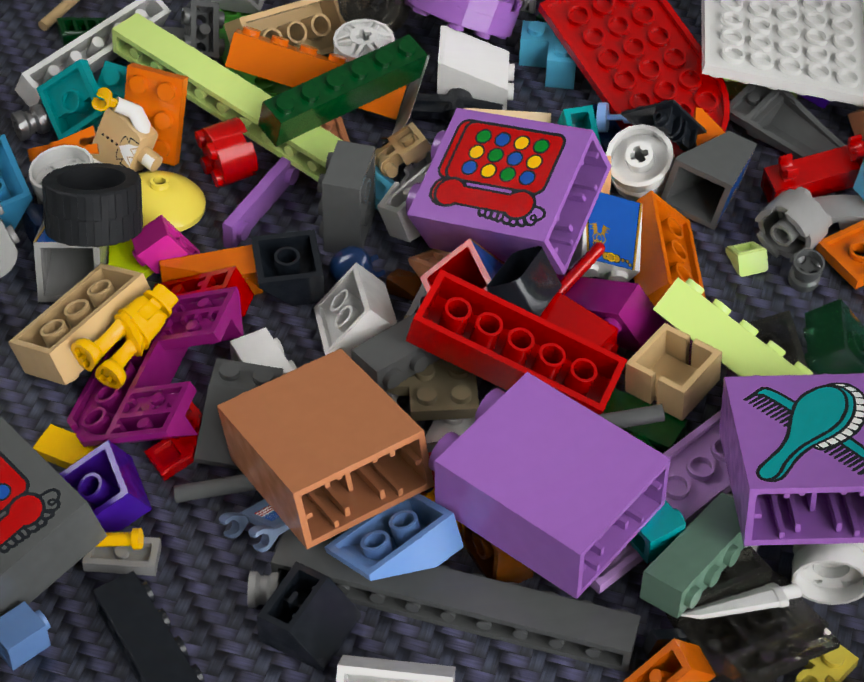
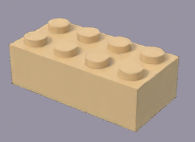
[8,263,152,385]

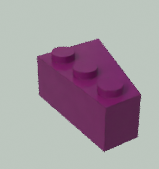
[565,277,666,352]

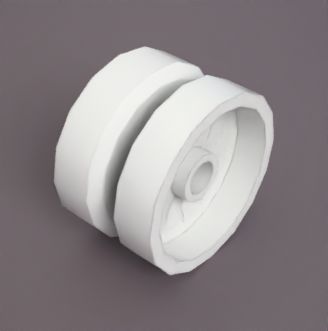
[606,124,676,201]

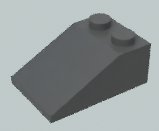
[194,358,284,470]

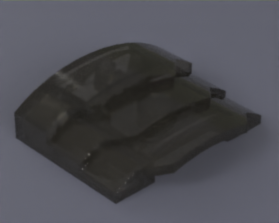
[665,547,841,682]

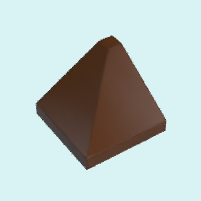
[386,268,422,301]

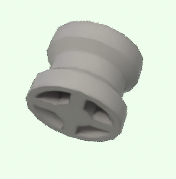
[247,571,281,608]

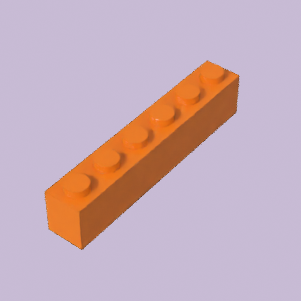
[225,26,407,120]

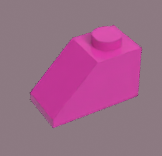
[132,215,200,274]

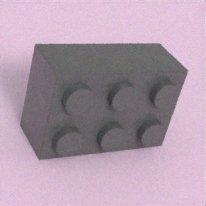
[317,140,376,253]

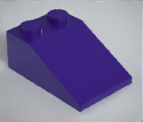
[59,440,152,532]

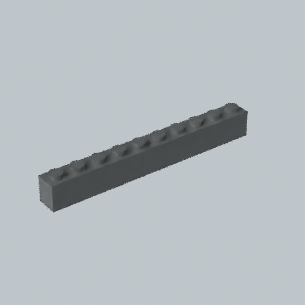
[271,529,641,673]

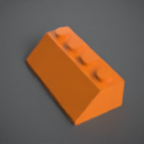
[633,190,706,306]

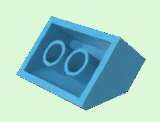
[0,134,33,230]

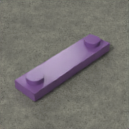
[222,156,299,248]

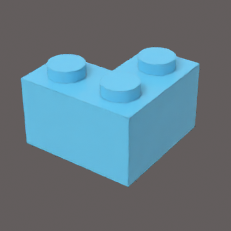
[519,20,576,90]

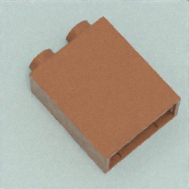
[217,348,435,549]

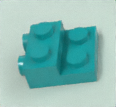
[36,59,105,140]

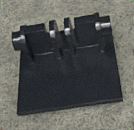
[621,99,707,152]

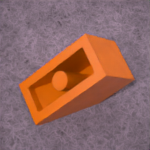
[623,638,716,682]

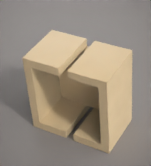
[625,323,722,421]

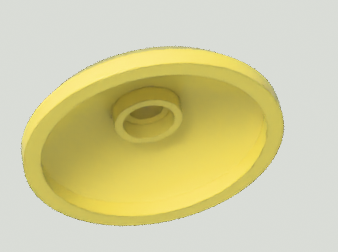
[138,170,206,232]

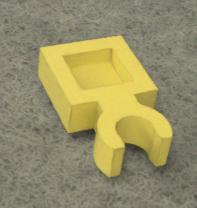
[795,636,859,682]

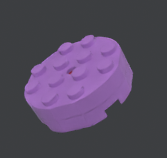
[405,0,523,40]

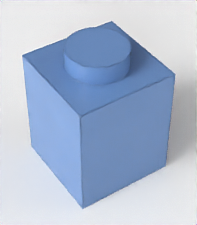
[0,601,51,671]

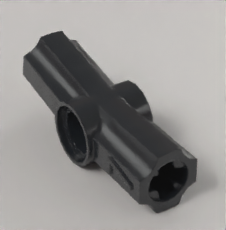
[411,88,503,126]

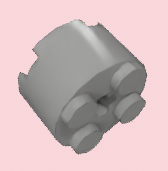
[755,187,832,262]

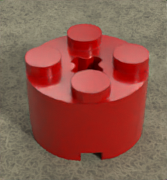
[194,117,258,188]

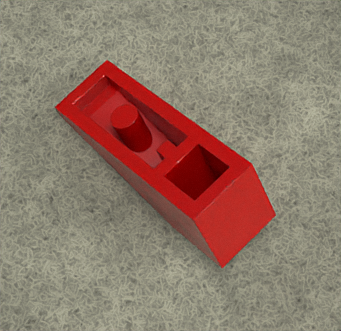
[153,266,254,317]

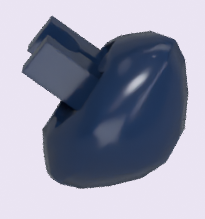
[329,246,386,283]

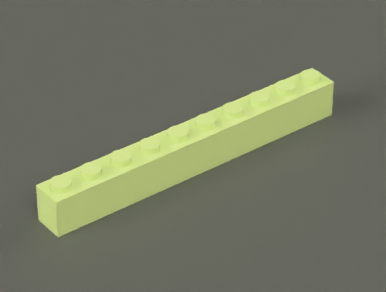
[112,13,343,182]

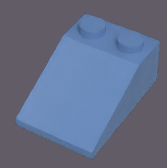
[324,493,464,581]

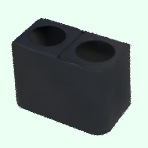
[486,246,562,317]

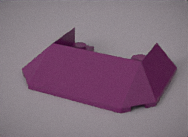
[66,286,244,447]

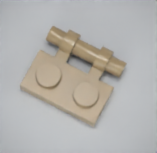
[375,122,431,178]

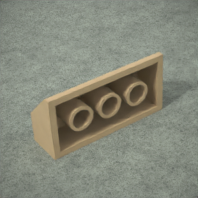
[224,0,346,55]

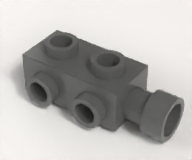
[181,0,225,61]

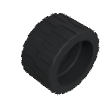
[42,163,143,247]

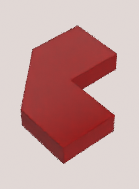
[144,402,203,481]

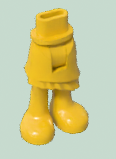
[71,284,178,389]

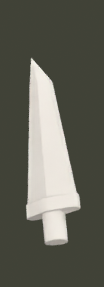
[681,582,801,619]

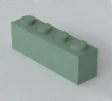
[639,492,751,619]

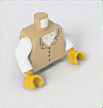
[91,87,163,172]

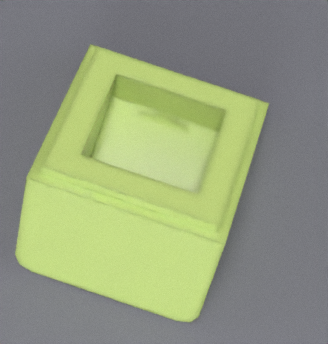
[725,241,768,277]

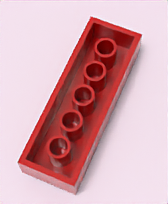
[405,269,628,414]

